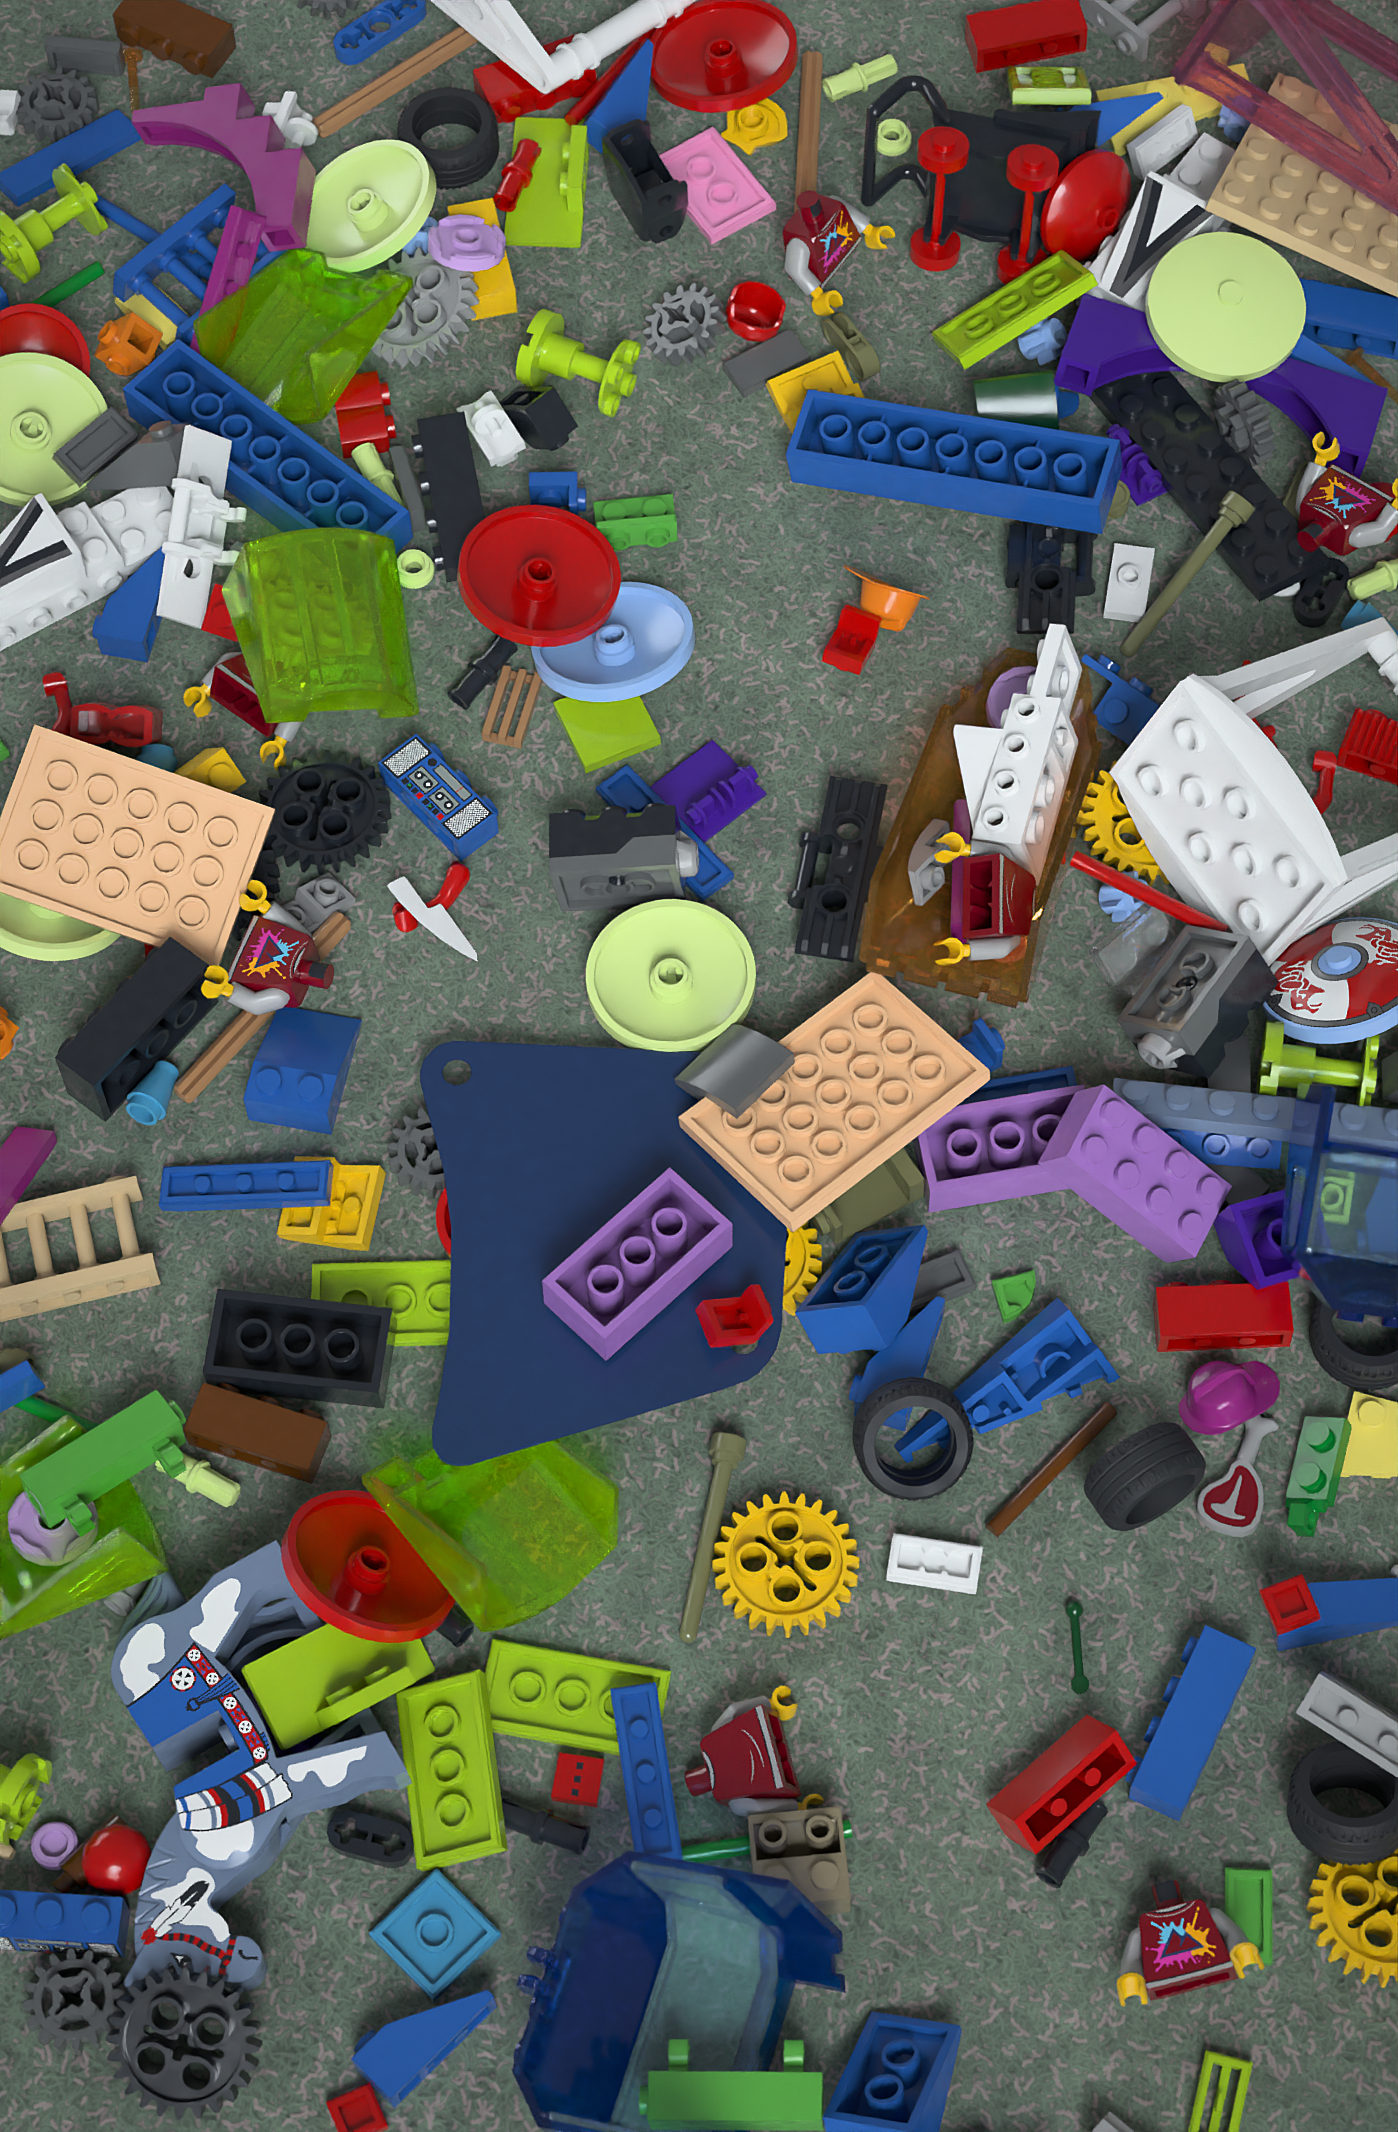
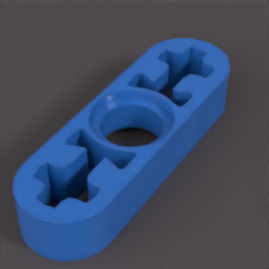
[333,0,427,65]

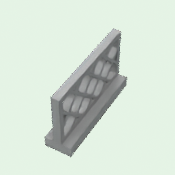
[1296,1671,1398,1777]

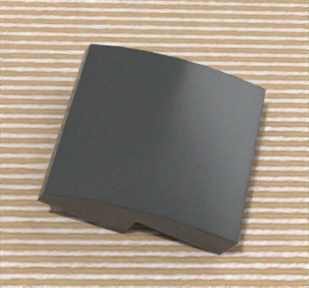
[674,1024,795,1119]

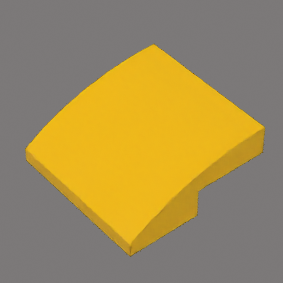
[765,351,865,434]
[277,1156,386,1251]

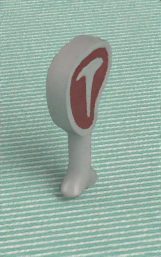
[1196,1415,1279,1537]

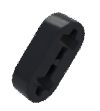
[1293,558,1350,628]
[327,1810,414,1868]

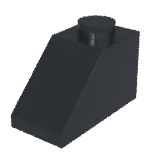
[499,387,578,451]

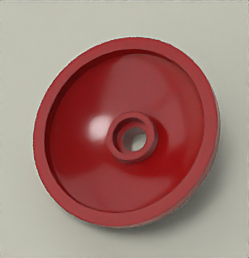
[1041,149,1131,262]
[0,303,90,378]

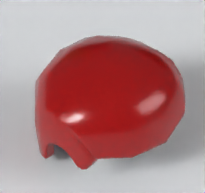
[725,281,786,342]
[81,1824,152,1896]

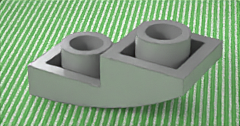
[908,818,951,906]
[281,872,356,935]

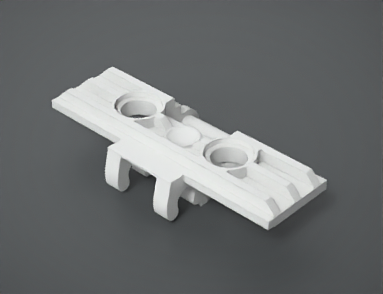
[156,425,247,629]

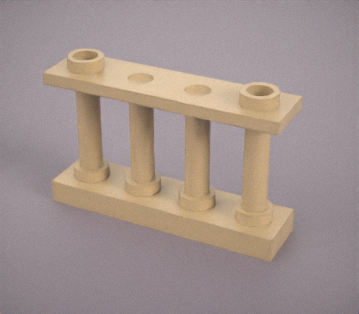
[0,1176,161,1322]

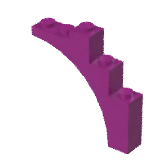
[131,83,316,252]

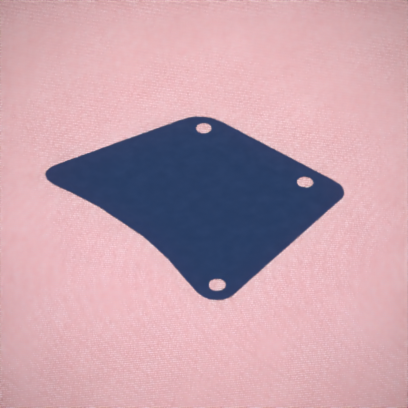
[420,1041,787,1466]

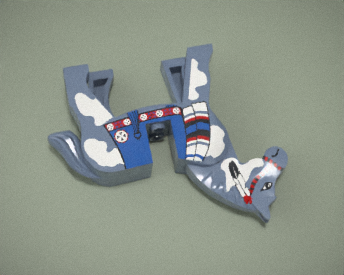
[111,1540,412,1993]

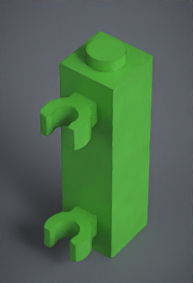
[19,1389,187,1537]
[639,2039,824,2131]

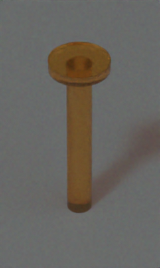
[123,48,143,113]
[1345,347,1398,405]

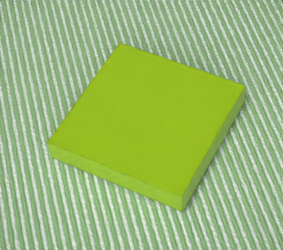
[553,695,661,773]

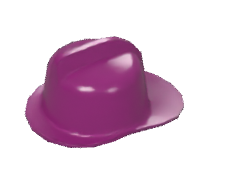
[1178,1360,1280,1435]

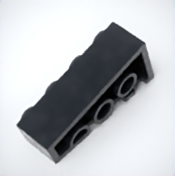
[411,411,485,582]

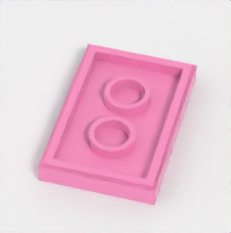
[659,127,776,244]

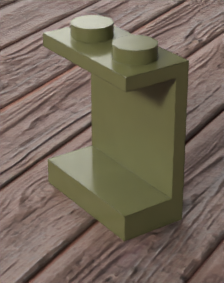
[811,1148,925,1245]

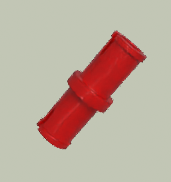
[493,139,542,212]

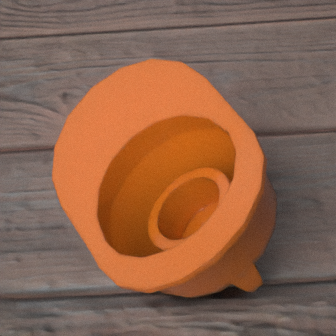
[843,564,930,632]

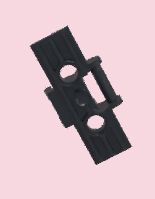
[1005,521,1098,634]
[787,776,891,962]

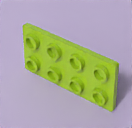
[504,117,590,248]
[242,1623,435,1750]

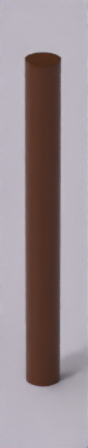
[985,1402,1117,1537]

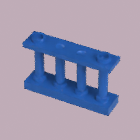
[113,183,291,346]

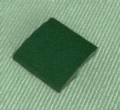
[973,370,1059,430]

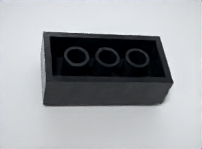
[55,937,219,1122]
[203,1289,397,1408]

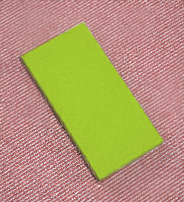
[1007,66,1091,105]
[931,250,1098,370]
[311,1260,451,1346]
[485,1639,672,1756]
[395,1669,508,1871]

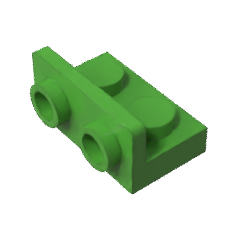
[593,494,678,551]

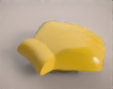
[721,98,788,155]

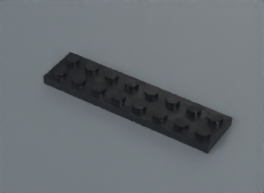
[1088,371,1328,602]

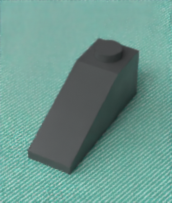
[86,421,190,491]

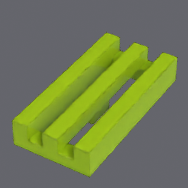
[1188,2050,1253,2132]

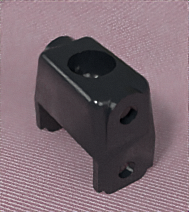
[602,119,688,243]

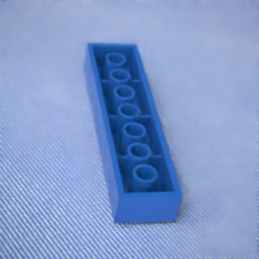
[123,339,413,589]
[786,389,1122,534]

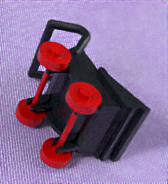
[861,75,1101,285]

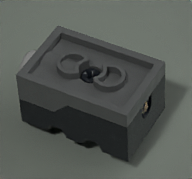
[549,803,699,911]
[1116,925,1279,1078]

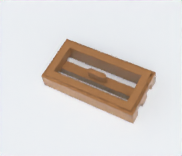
[481,665,543,749]

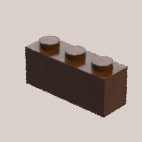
[113,0,236,79]
[183,1383,332,1484]

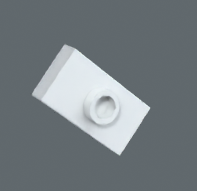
[1126,104,1199,180]
[1103,543,1155,623]
[886,1533,983,1594]

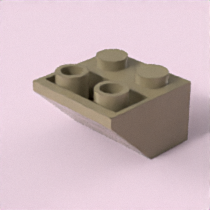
[747,1806,851,1921]

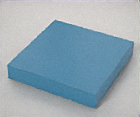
[368,1868,502,2002]

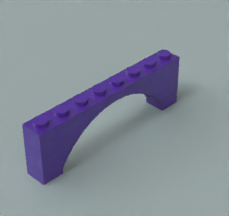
[1054,293,1388,479]

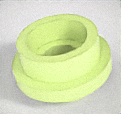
[877,119,911,156]
[394,549,434,589]

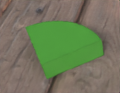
[991,1270,1036,1324]

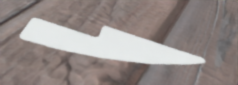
[387,877,478,961]

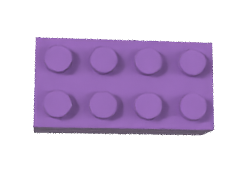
[913,1084,1085,1213]
[1038,1085,1232,1263]
[542,1167,733,1360]

